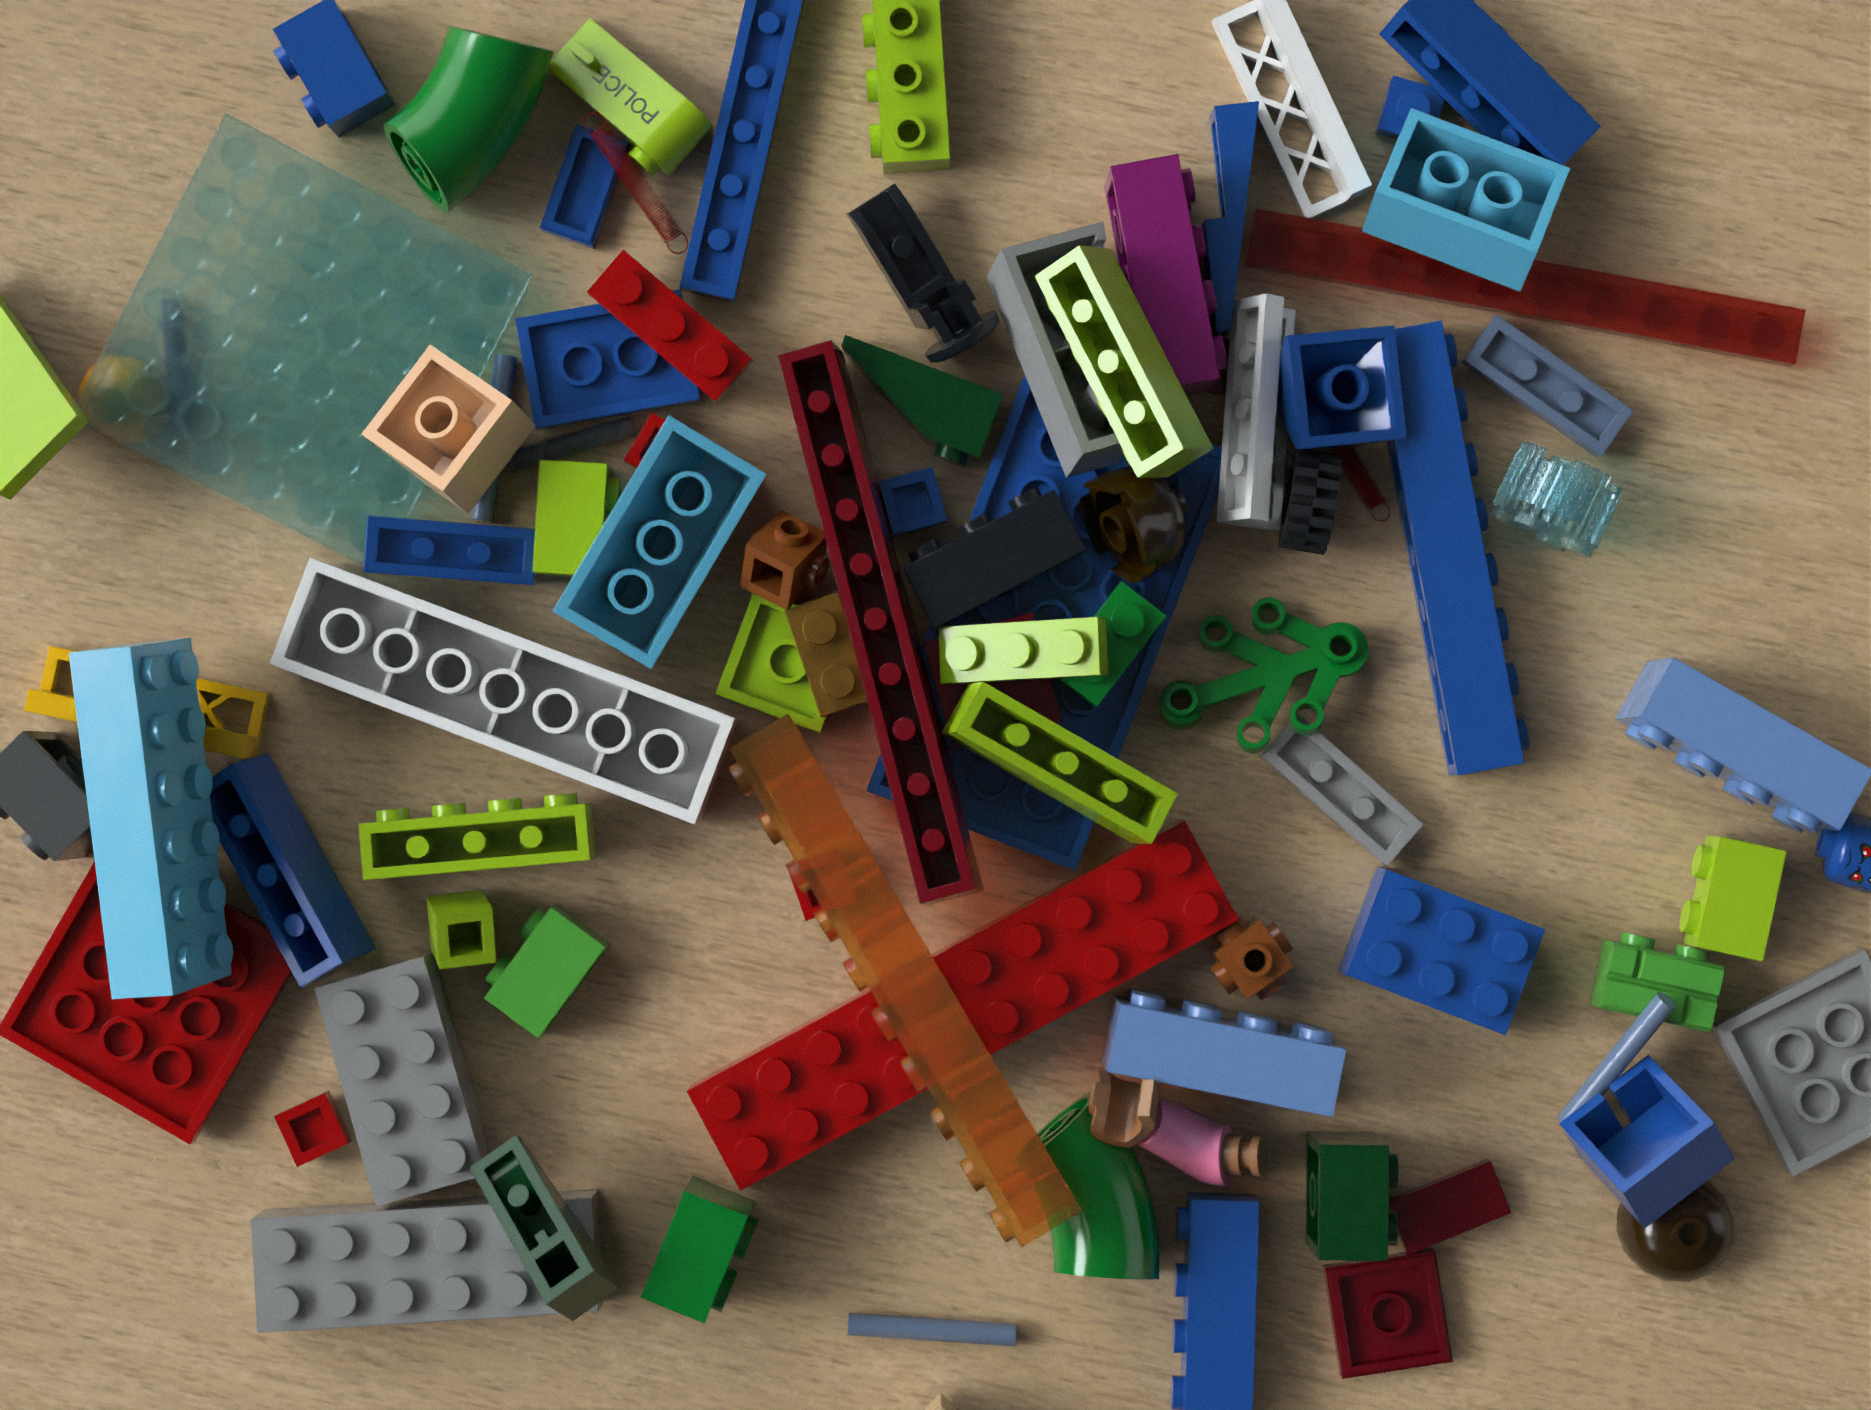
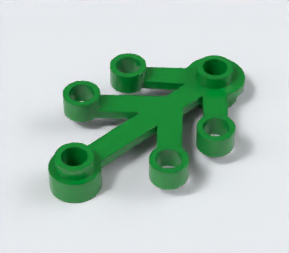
[1159,597,1369,754]

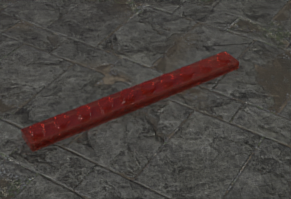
[1244,208,1806,367]

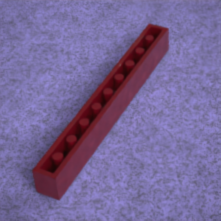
[778,340,984,905]

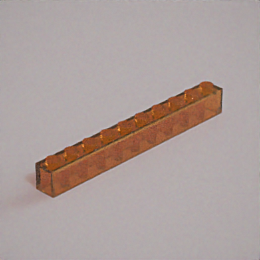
[729,714,1083,1247]

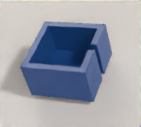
[1559,1055,1735,1228]

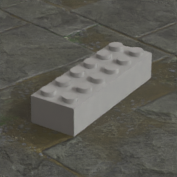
[251,1189,605,1333]

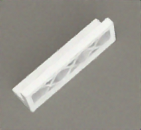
[1211,0,1372,223]
[1217,293,1296,531]

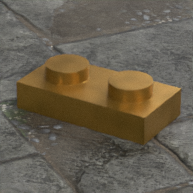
[784,592,867,717]

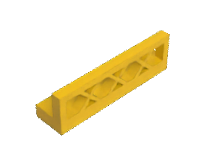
[24,646,271,759]

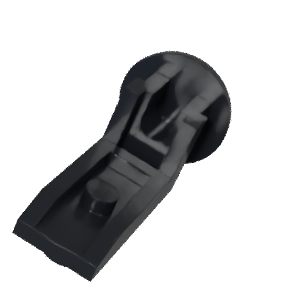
[847,184,1000,363]

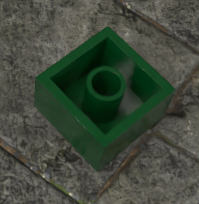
[1305,1131,1399,1261]

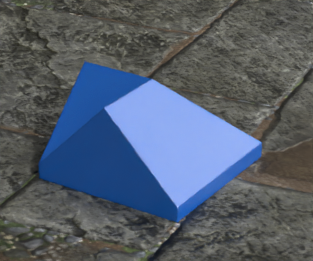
[1276,325,1407,450]

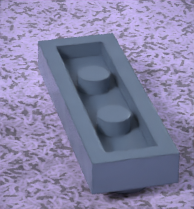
[1461,314,1634,458]

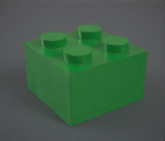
[640,1176,759,1324]

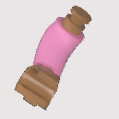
[1088,1069,1268,1186]

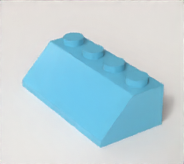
[552,415,766,669]

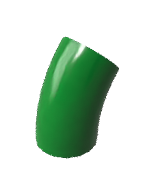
[384,26,554,212]
[1016,1092,1160,1280]

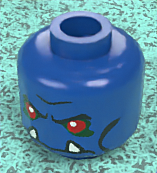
[1815,812,1871,893]

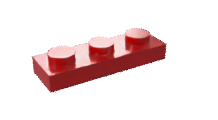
[587,250,753,404]

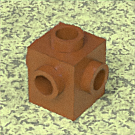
[740,510,830,610]
[1209,916,1294,1000]

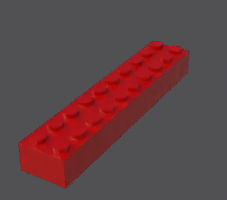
[687,819,1239,1191]

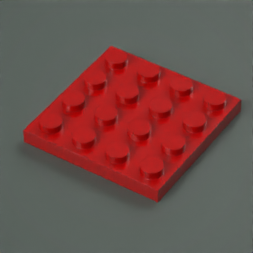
[0,861,292,1145]

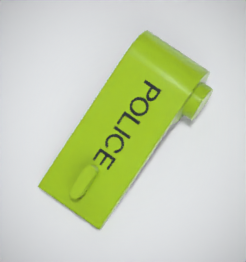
[549,18,713,177]

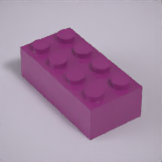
[1104,154,1227,396]

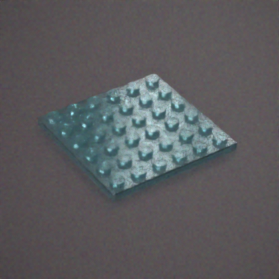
[76,113,532,565]

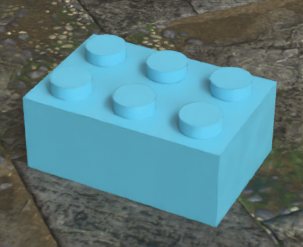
[1362,108,1570,292]

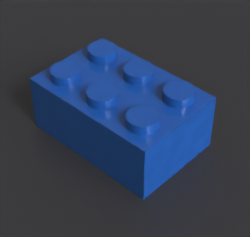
[1338,867,1545,1035]

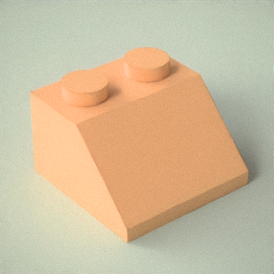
[362,345,536,514]

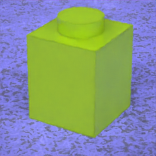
[426,889,496,969]

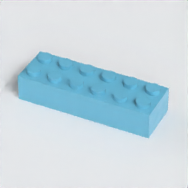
[69,638,233,999]

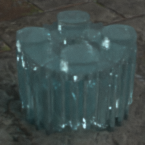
[1489,441,1623,558]

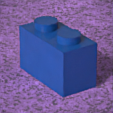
[273,0,396,137]

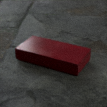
[1389,1159,1512,1255]

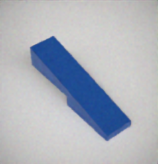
[1201,101,1259,338]

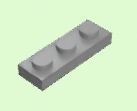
[1259,713,1424,866]

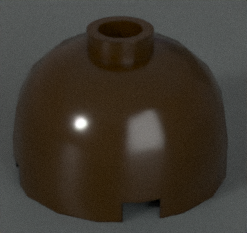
[1080,466,1187,583]
[1617,1180,1734,1282]

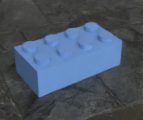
[1615,657,1871,834]
[1101,989,1346,1117]

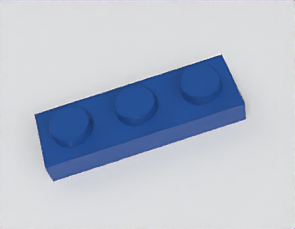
[363,515,535,585]

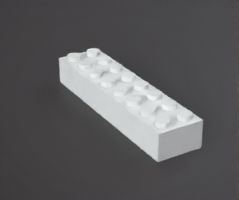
[269,558,739,824]

